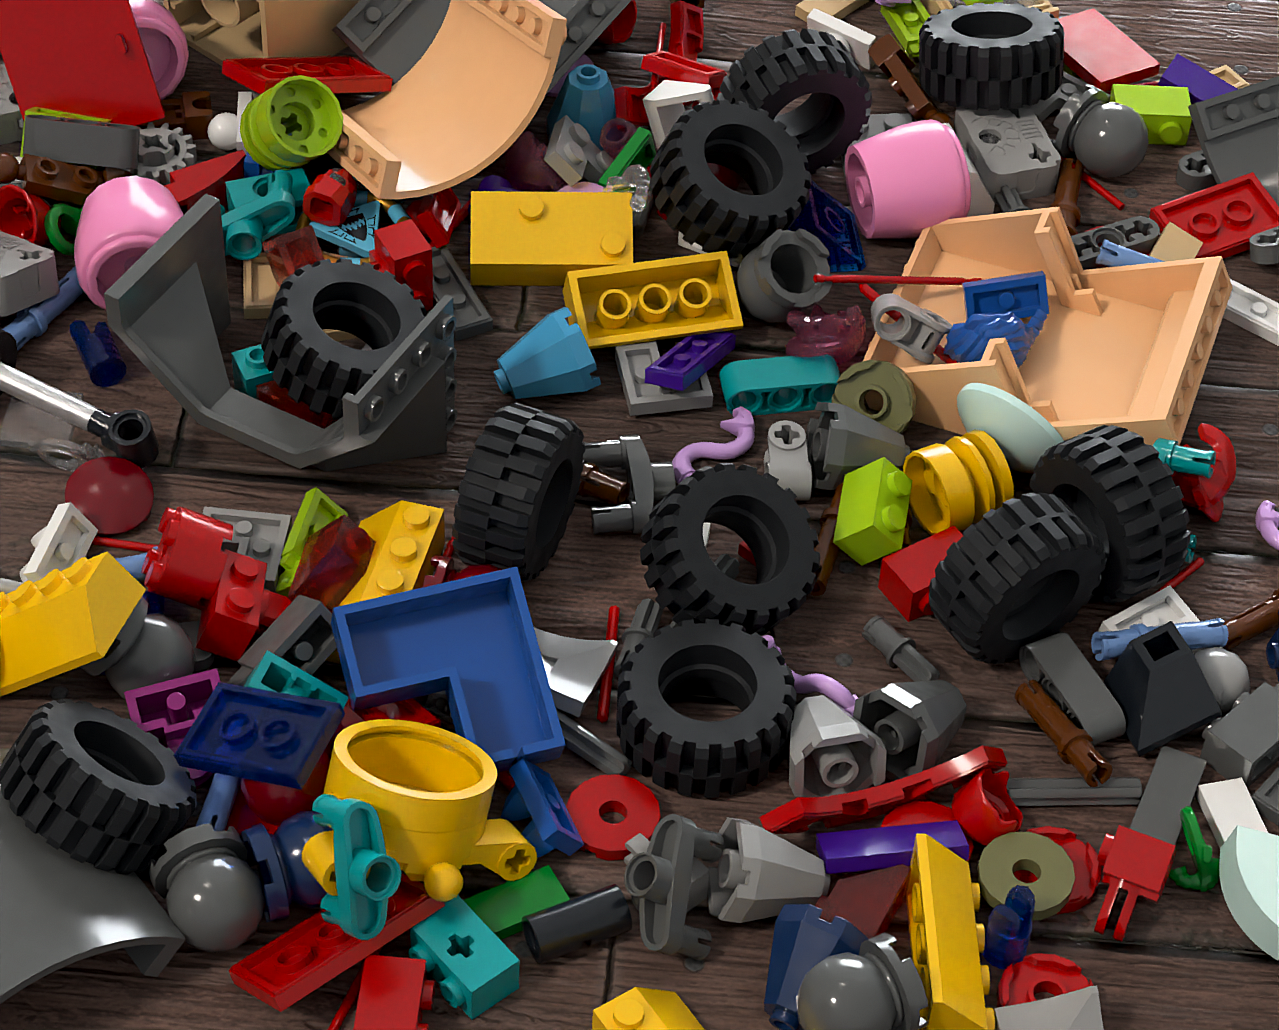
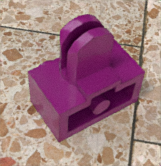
[124,668,231,789]

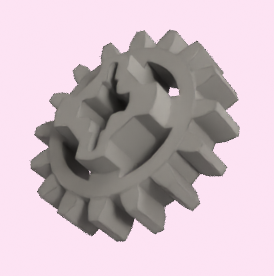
[117,122,197,185]

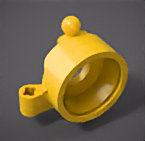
[302,719,537,902]

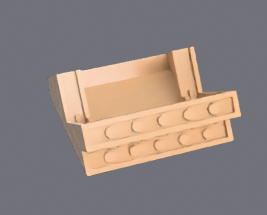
[862,207,1233,446]

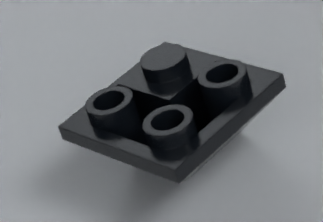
[1103,621,1223,757]

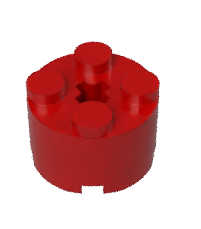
[142,506,233,610]

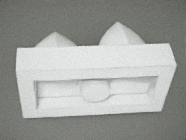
[19,502,98,583]

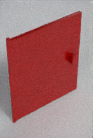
[0,0,166,126]

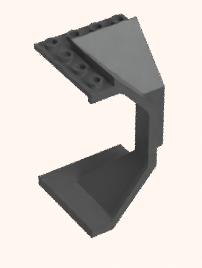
[104,194,457,472]

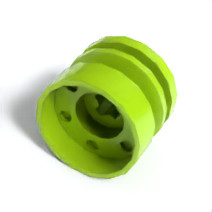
[240,75,343,171]

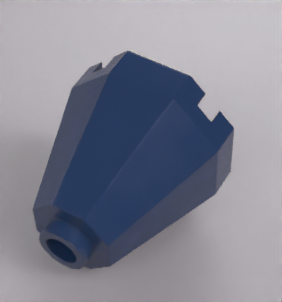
[764,904,869,1030]

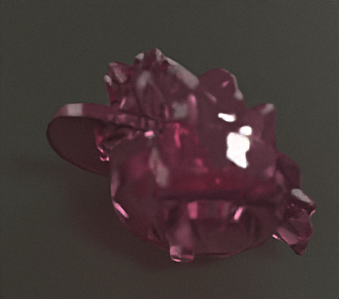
[501,130,568,192]
[785,304,866,366]

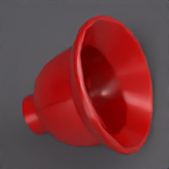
[0,184,61,247]

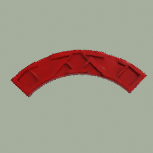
[614,0,704,129]
[759,745,1008,834]

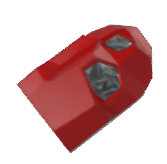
[302,168,357,226]

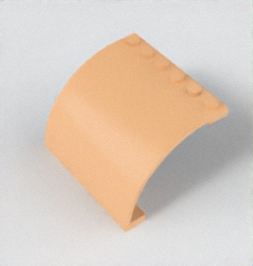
[326,0,567,199]

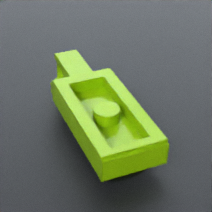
[881,0,930,58]
[275,487,348,598]

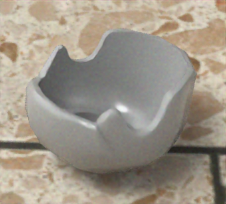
[1194,647,1250,714]

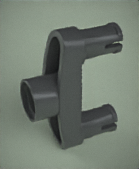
[583,434,676,535]
[624,814,723,960]

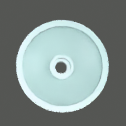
[956,383,1064,474]

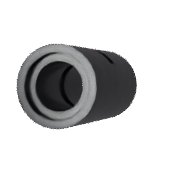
[522,884,632,964]

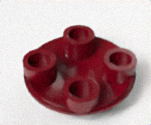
[65,456,154,537]

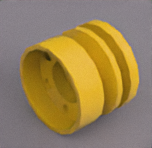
[903,429,1014,536]

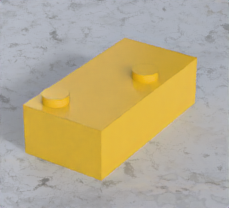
[470,191,633,286]

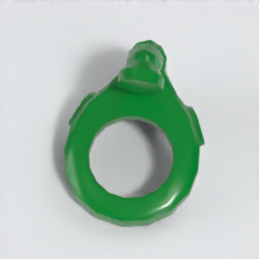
[44,203,83,256]
[1168,806,1220,892]

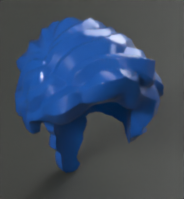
[943,308,1048,368]

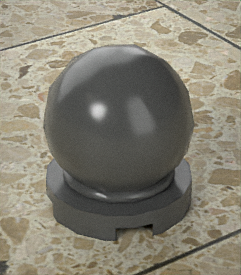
[1050,84,1149,178]
[734,229,834,323]
[79,597,196,699]
[148,823,266,953]
[796,932,928,1030]

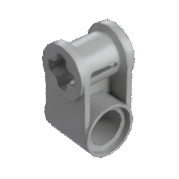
[870,293,952,364]
[763,420,812,501]

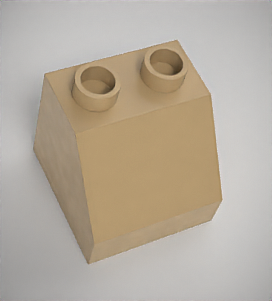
[163,0,360,66]

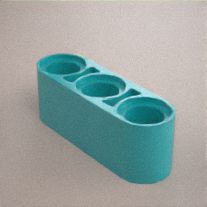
[719,353,840,416]

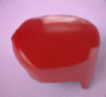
[951,768,1023,846]

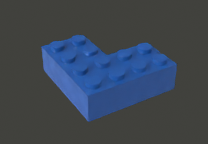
[331,566,566,773]

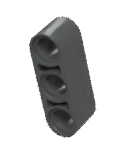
[23,115,140,169]
[1018,632,1126,746]

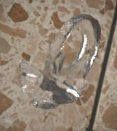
[602,164,653,212]
[36,438,105,472]

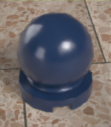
[241,811,334,922]

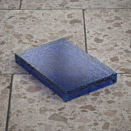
[173,682,345,789]

